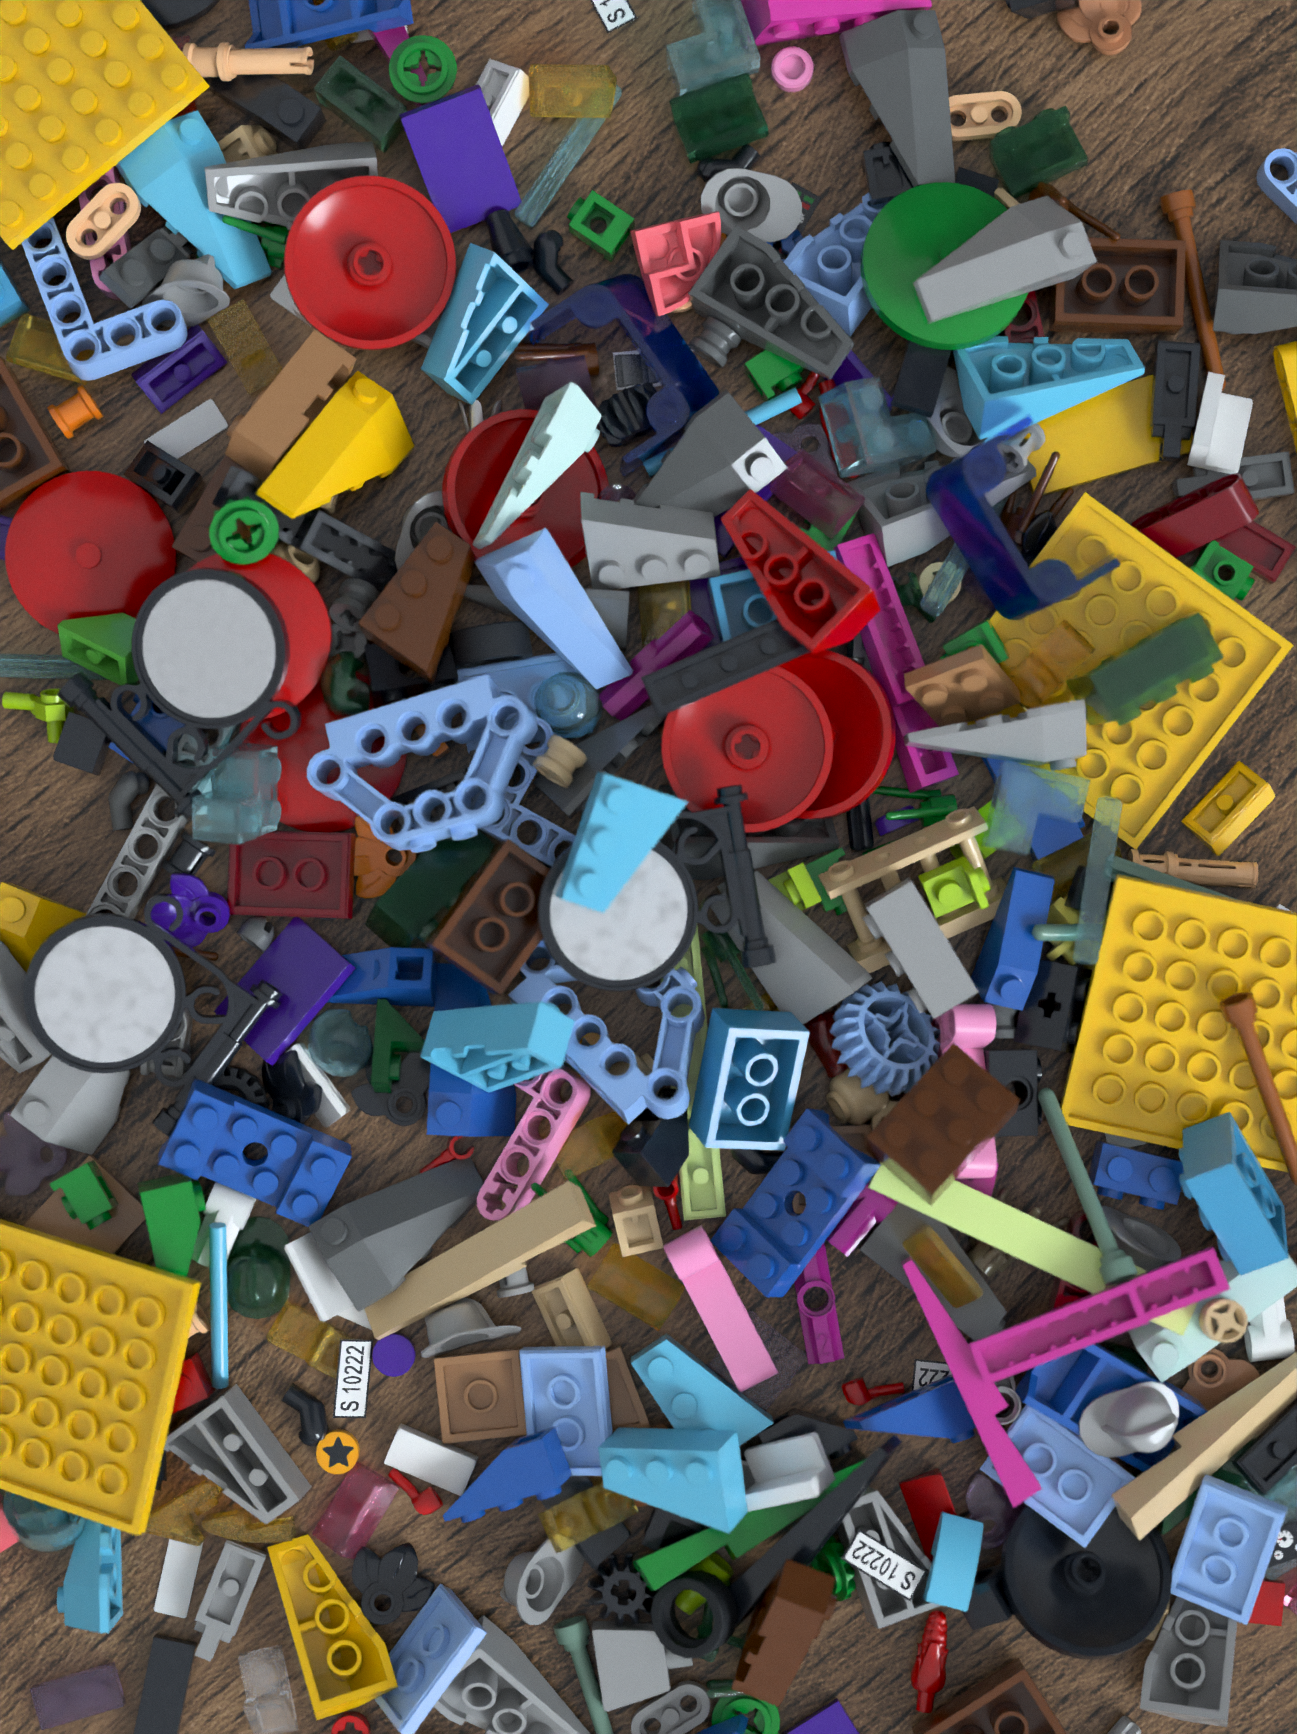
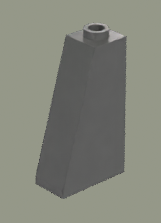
[857,1202,1007,1341]

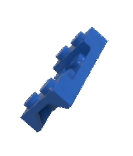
[245,0,413,48]
[158,1078,352,1227]
[710,1108,881,1297]
[1015,1342,1208,1472]

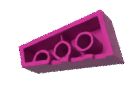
[740,0,932,48]

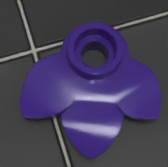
[144,873,230,948]

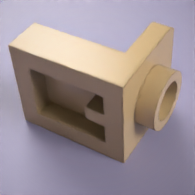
[217,125,277,163]
[609,1185,663,1257]

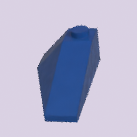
[427,963,517,1137]

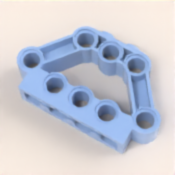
[307,675,537,852]
[508,939,705,1124]

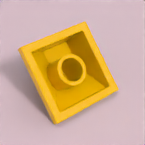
[0,882,86,973]

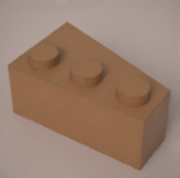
[225,329,357,482]

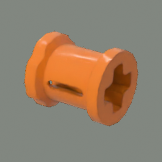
[47,385,104,440]

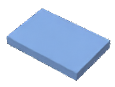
[456,653,593,754]
[519,1346,613,1476]
[980,1405,1135,1548]
[1171,1474,1288,1625]
[374,1583,487,1734]

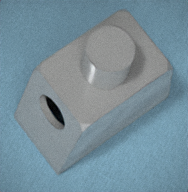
[592,1621,693,1712]

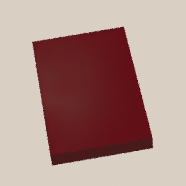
[227,830,356,919]

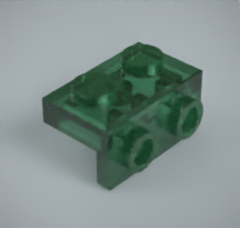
[669,73,769,164]
[989,106,1088,199]

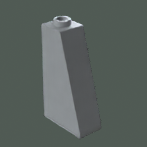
[710,871,872,1024]

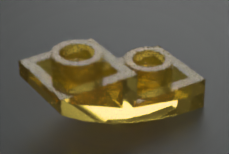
[538,1481,639,1553]

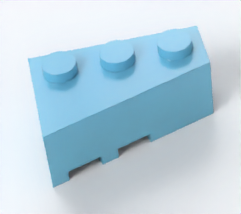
[420,1002,575,1093]
[631,1333,774,1446]

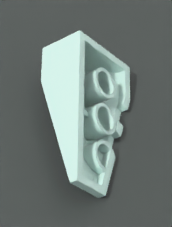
[472,382,602,549]

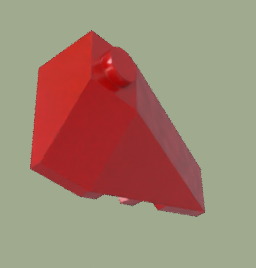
[721,489,881,654]

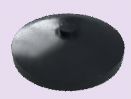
[1001,1506,1172,1660]

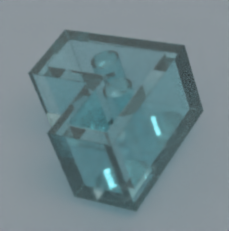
[666,0,761,99]
[818,376,937,478]
[192,742,282,844]
[982,760,1090,856]

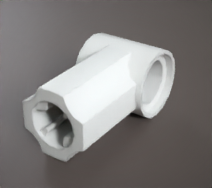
[192,1182,256,1268]
[1244,1297,1295,1362]

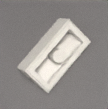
[476,59,534,146]
[285,1043,350,1127]
[284,1232,353,1322]
[384,1423,479,1496]

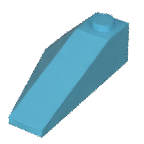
[116,110,272,289]
[953,336,1145,439]
[57,1517,123,1633]

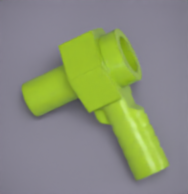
[2,688,74,743]

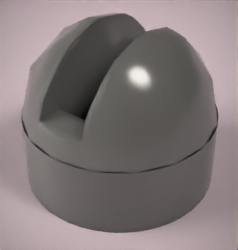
[236,916,274,953]

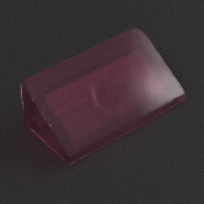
[770,449,865,538]
[312,1461,399,1559]

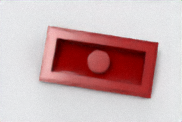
[899,1468,957,1563]

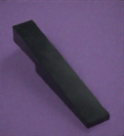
[890,167,999,418]
[212,466,398,593]
[708,1435,902,1628]

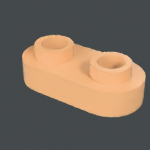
[949,91,1022,141]
[66,183,141,260]

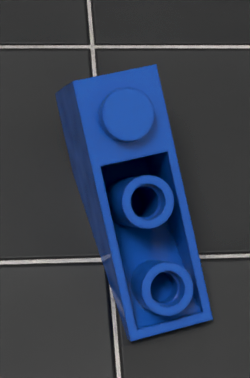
[327,947,437,1007]
[443,1427,572,1523]

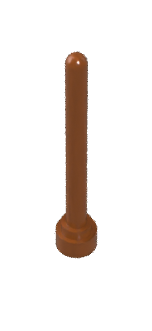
[1159,190,1226,391]
[1219,992,1297,1186]

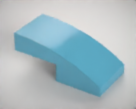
[923,1511,984,1612]

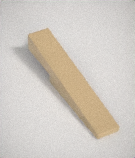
[364,1181,596,1340]
[1112,1352,1297,1541]

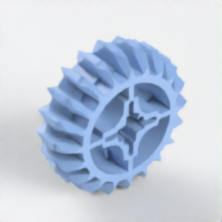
[829,982,941,1097]

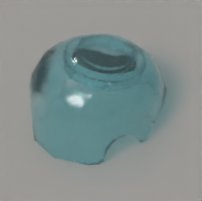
[534,672,602,739]
[308,1009,373,1077]

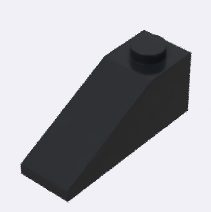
[203,74,326,150]

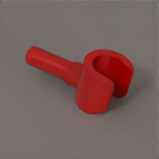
[789,371,820,419]
[420,1136,474,1173]
[653,1175,683,1230]
[841,1377,904,1406]
[388,1468,443,1515]

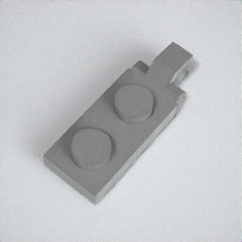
[194,1537,268,1661]

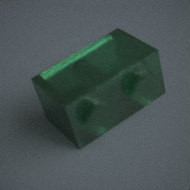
[314,55,408,153]

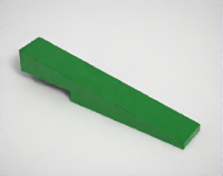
[633,1459,866,1592]

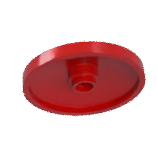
[284,176,456,350]
[442,409,610,568]
[5,471,177,634]
[186,553,332,721]
[779,650,896,819]
[238,664,408,833]
[661,666,833,833]

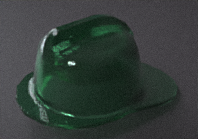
[227,1216,291,1319]

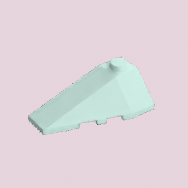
[1128,1254,1297,1383]

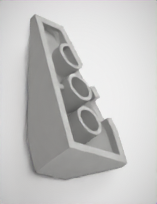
[433,1615,590,1734]

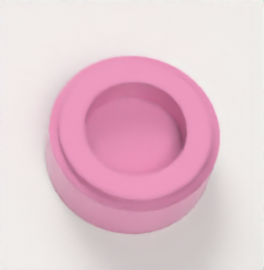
[771,46,814,92]

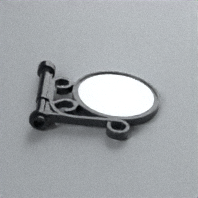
[57,568,302,821]
[537,784,776,991]
[24,894,283,1137]

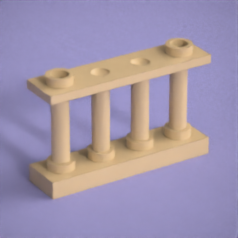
[818,806,1006,973]

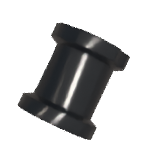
[161,831,216,876]

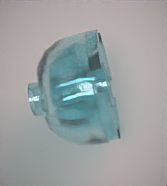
[3,1491,88,1553]

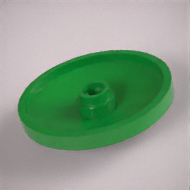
[860,182,1028,350]

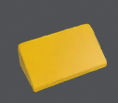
[1181,761,1275,856]

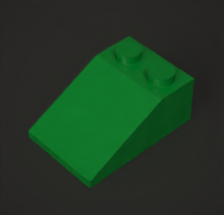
[137,1173,206,1278]

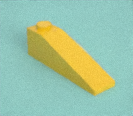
[256,371,414,519]
[267,1534,398,1720]

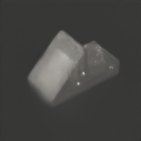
[238,1645,299,1734]

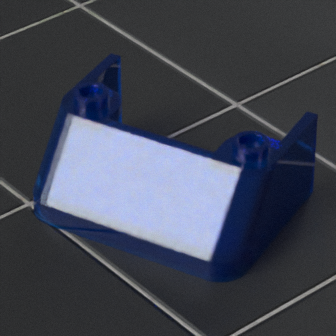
[528,274,720,477]
[926,412,1121,620]

